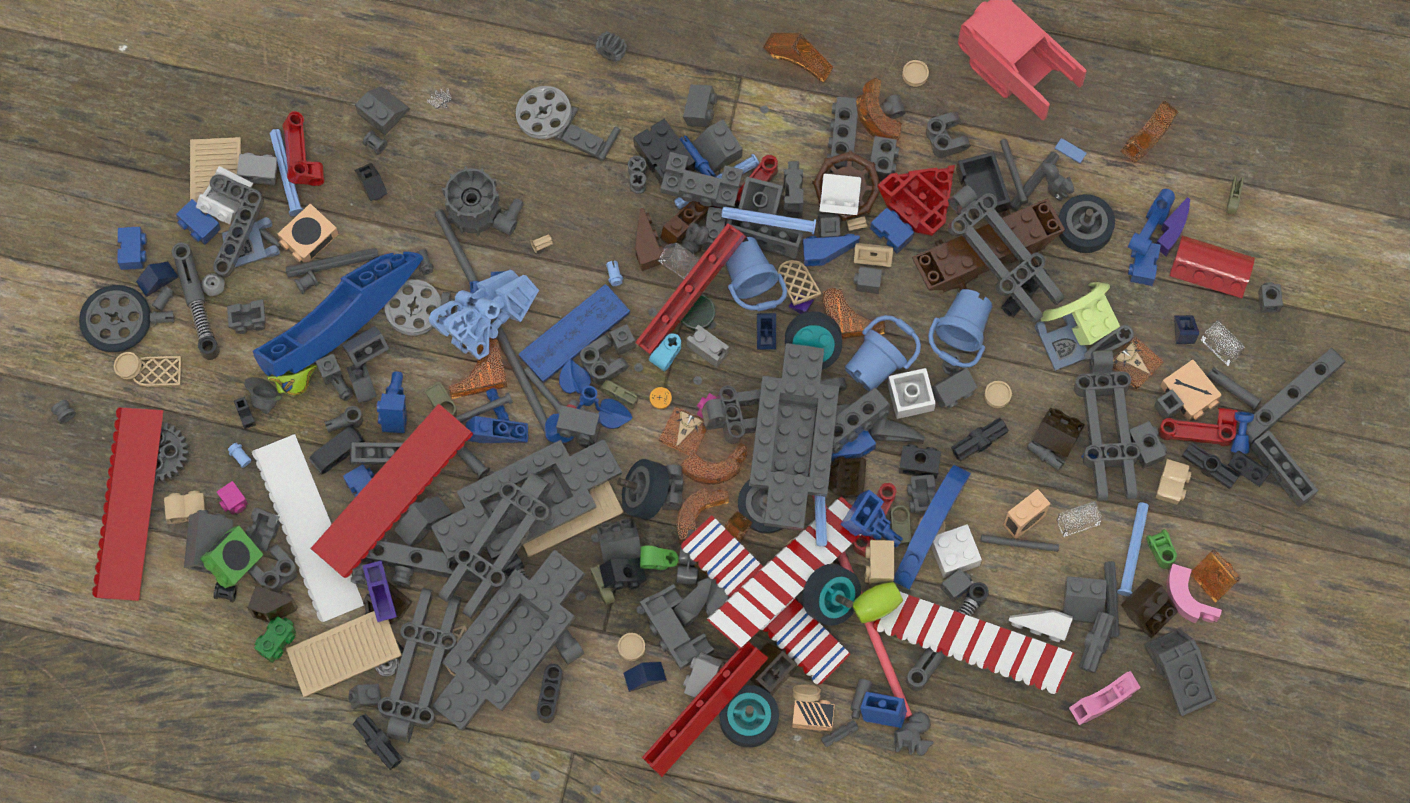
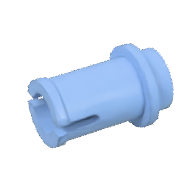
[606,261,623,286]
[228,443,251,468]

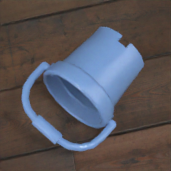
[725,237,787,311]
[928,289,992,368]
[844,315,921,391]

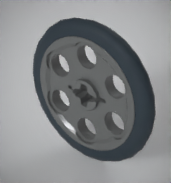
[79,285,151,352]

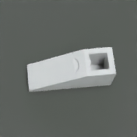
[1009,610,1073,642]

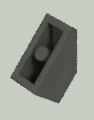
[347,363,377,403]

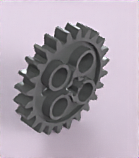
[154,423,189,484]

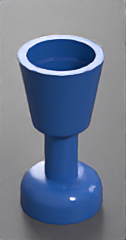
[1231,412,1254,454]

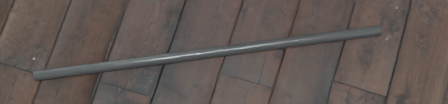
[435,209,553,445]

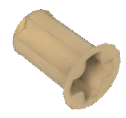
[847,215,868,231]
[530,234,553,253]

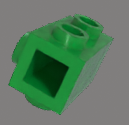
[254,617,296,663]

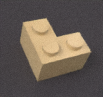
[865,540,894,589]

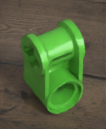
[1146,529,1177,569]
[640,546,678,570]

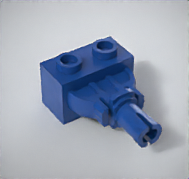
[377,371,407,433]
[840,490,903,548]

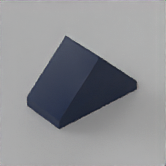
[136,262,178,297]
[756,313,776,350]
[1174,315,1199,344]
[623,662,667,692]

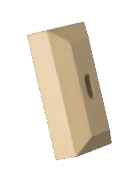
[854,243,893,267]

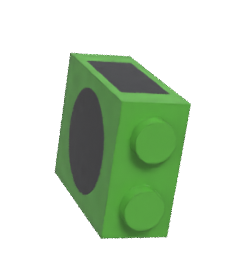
[200,525,263,588]

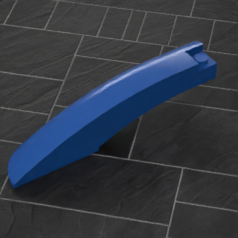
[253,252,423,377]

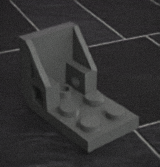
[1144,628,1217,716]

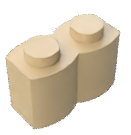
[1155,459,1192,505]
[164,491,206,524]

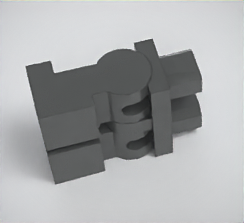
[783,161,803,218]

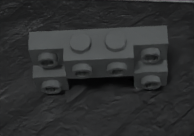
[660,152,743,208]
[640,584,714,670]

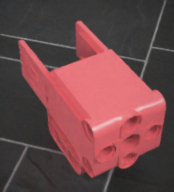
[958,0,1087,121]

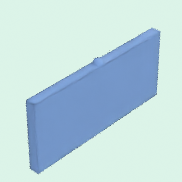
[1055,138,1087,163]

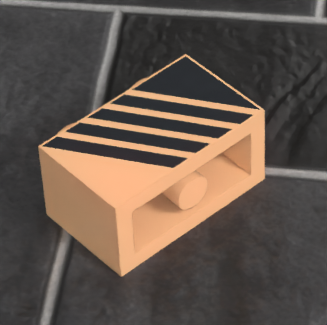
[792,700,835,732]

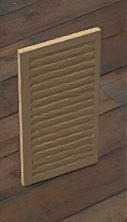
[190,137,241,234]
[523,481,624,557]
[286,611,402,698]

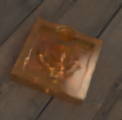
[1190,549,1241,603]

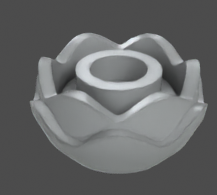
[201,273,225,296]
[375,658,399,676]

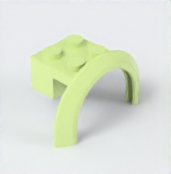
[1041,282,1120,345]

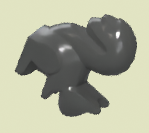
[1041,162,1074,201]
[894,712,934,756]

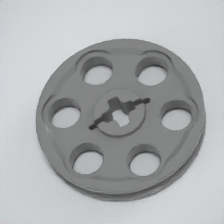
[516,86,572,139]
[385,280,441,336]

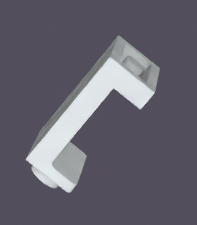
[196,166,253,224]

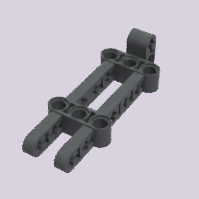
[948,185,1064,323]
[1074,350,1141,501]
[702,378,850,444]
[438,473,552,619]
[378,588,461,743]

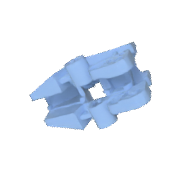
[429,270,539,359]

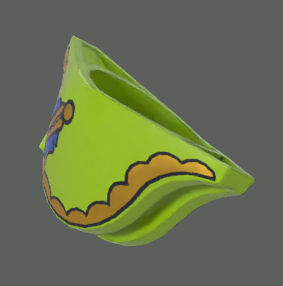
[267,364,317,396]

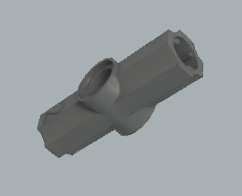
[1079,612,1115,673]

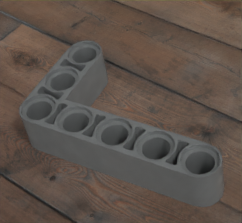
[210,174,264,278]

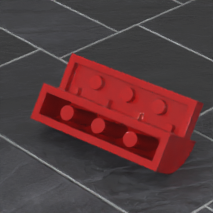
[1169,235,1255,298]

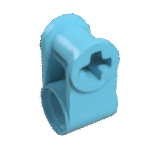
[649,334,681,372]

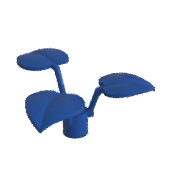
[545,359,632,443]

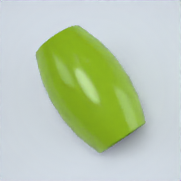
[852,582,903,623]

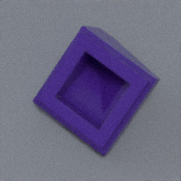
[789,291,814,314]

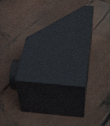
[354,163,388,201]

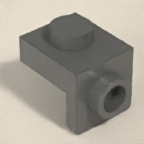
[348,684,381,709]

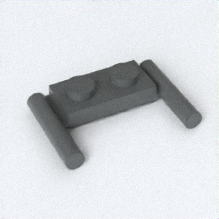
[554,106,621,161]

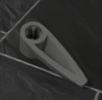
[1084,325,1134,359]
[870,418,924,442]
[673,577,711,627]

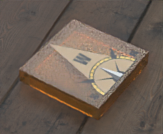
[1113,336,1163,389]
[659,406,707,457]

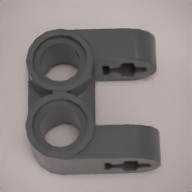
[926,112,971,158]
[580,335,629,385]
[662,465,683,511]
[247,544,298,593]

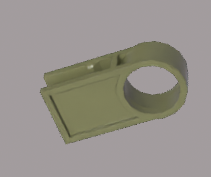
[1226,176,1244,215]
[600,380,638,409]
[424,381,457,417]
[890,505,911,545]
[590,564,615,605]

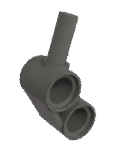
[677,530,699,585]

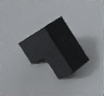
[234,397,256,429]

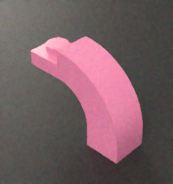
[1167,564,1222,623]
[1069,671,1141,725]

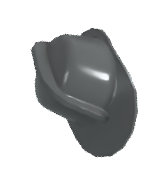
[244,377,282,414]

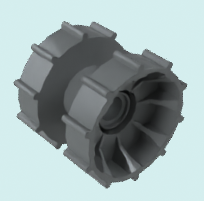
[442,166,502,236]

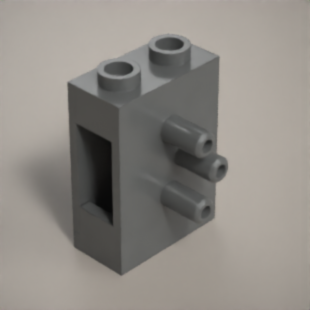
[184,510,233,574]

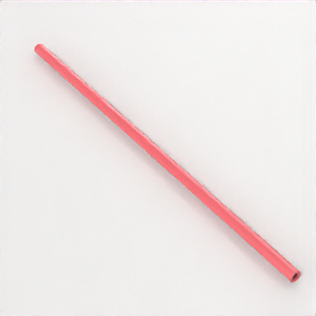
[809,467,912,719]

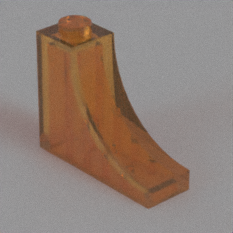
[763,33,833,82]
[822,288,886,339]
[449,338,508,399]

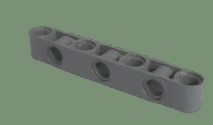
[1237,348,1346,444]
[360,541,485,583]

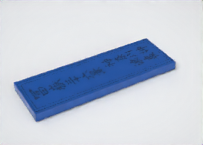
[518,284,630,383]

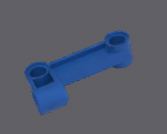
[1128,189,1175,256]

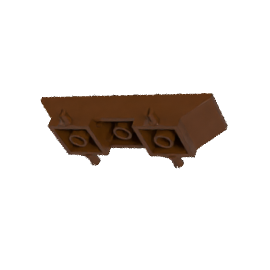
[912,198,1065,292]

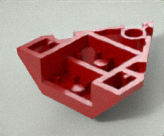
[877,165,955,236]

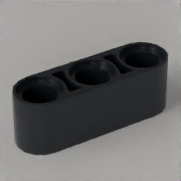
[309,426,365,475]
[537,664,563,723]

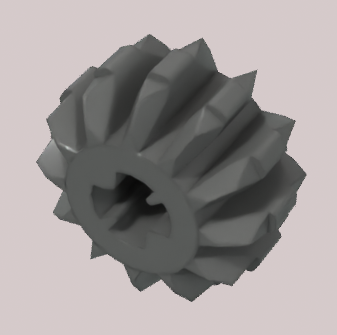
[595,31,627,62]

